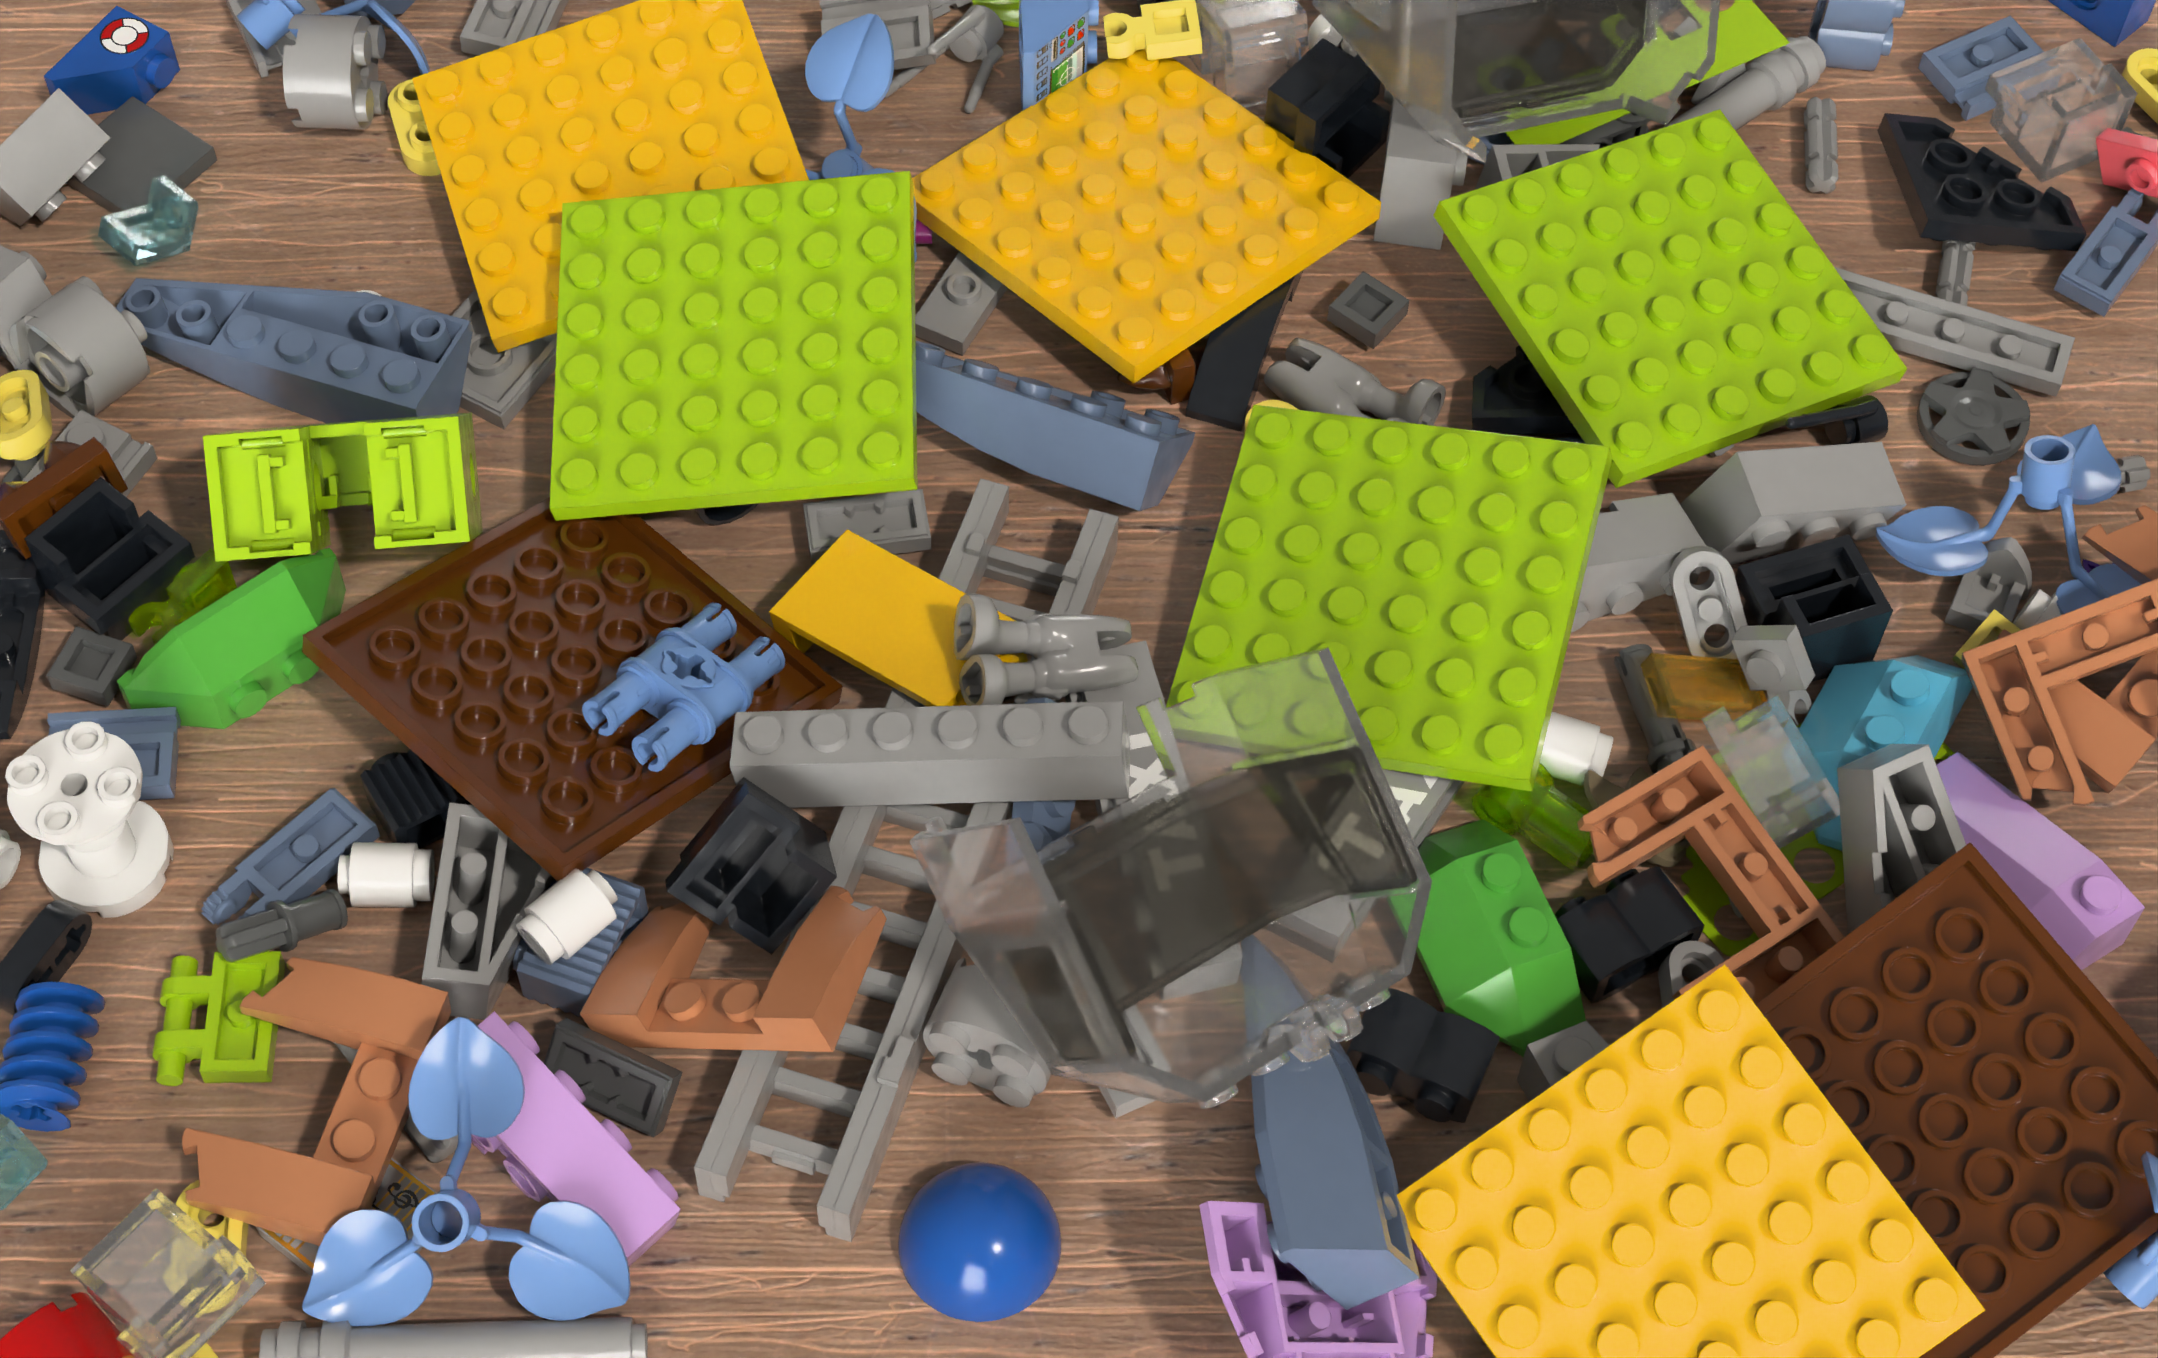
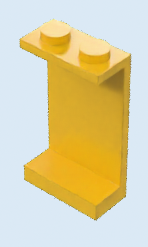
[769,529,1028,706]

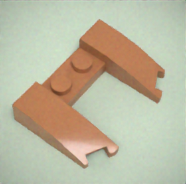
[1996,505,2158,794]
[1962,579,2158,806]
[1577,745,1844,1004]
[580,885,887,1052]
[182,957,451,1246]

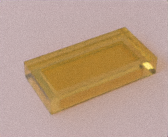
[1640,653,1767,723]

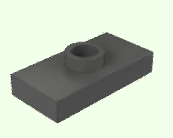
[544,1018,683,1137]

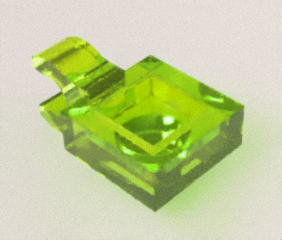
[128,548,237,645]

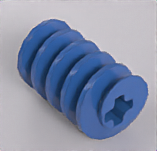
[0,982,106,1132]

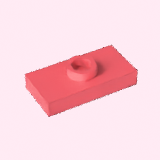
[2096,128,2158,198]

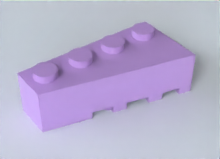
[471,1011,681,1266]

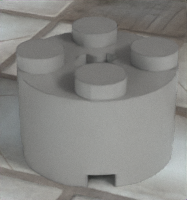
[283,14,387,130]
[10,276,150,418]
[923,955,1077,1108]

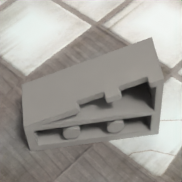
[1571,493,1706,633]

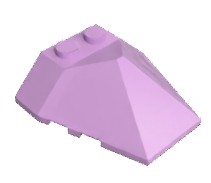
[1199,1201,1437,1358]

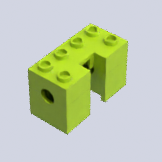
[203,412,483,562]

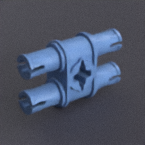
[582,602,785,772]

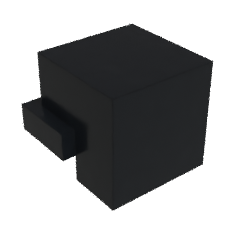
[1265,38,1390,179]
[24,477,195,641]
[1735,534,1893,682]
[665,777,837,955]

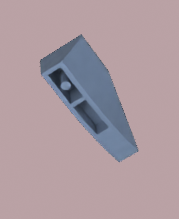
[115,278,473,423]
[916,341,1195,511]
[1243,940,1420,1310]

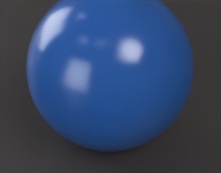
[898,1162,1061,1322]

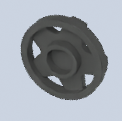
[1917,368,2030,465]

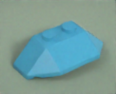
[1784,655,1973,851]

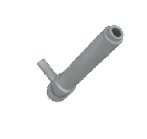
[1662,36,1826,131]
[259,1317,648,1358]

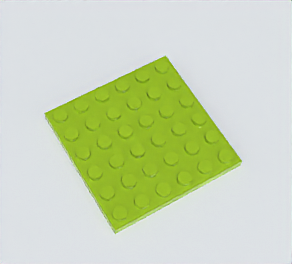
[1433,109,1907,488]
[550,171,918,521]
[1166,405,1612,792]

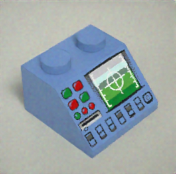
[1019,0,1099,111]

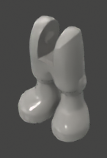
[1264,337,1446,426]
[954,594,1138,705]

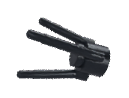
[1782,395,1888,445]

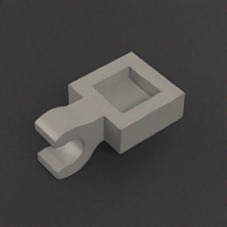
[1731,625,1815,733]

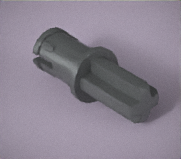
[215,889,348,962]

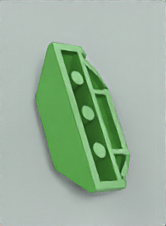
[117,548,346,729]
[1393,819,1586,1057]

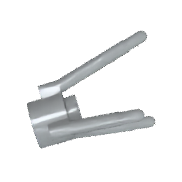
[884,5,1004,114]

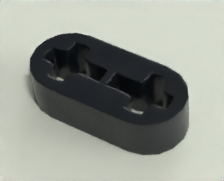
[0,900,92,1016]

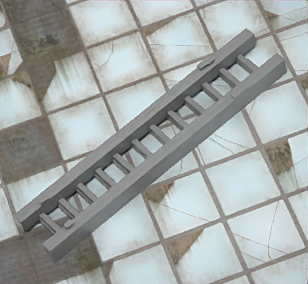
[694,478,1119,1242]

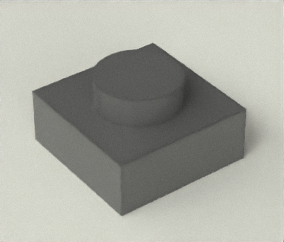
[1327,271,1410,349]
[46,626,137,707]

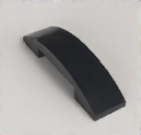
[1186,270,1304,432]
[0,530,45,739]

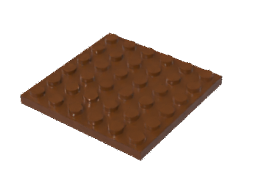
[302,497,843,881]
[1755,842,2158,1358]

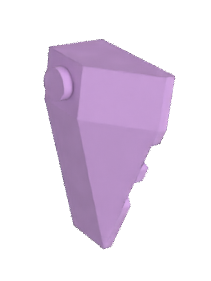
[1936,752,2145,970]

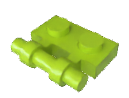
[153,951,285,1086]

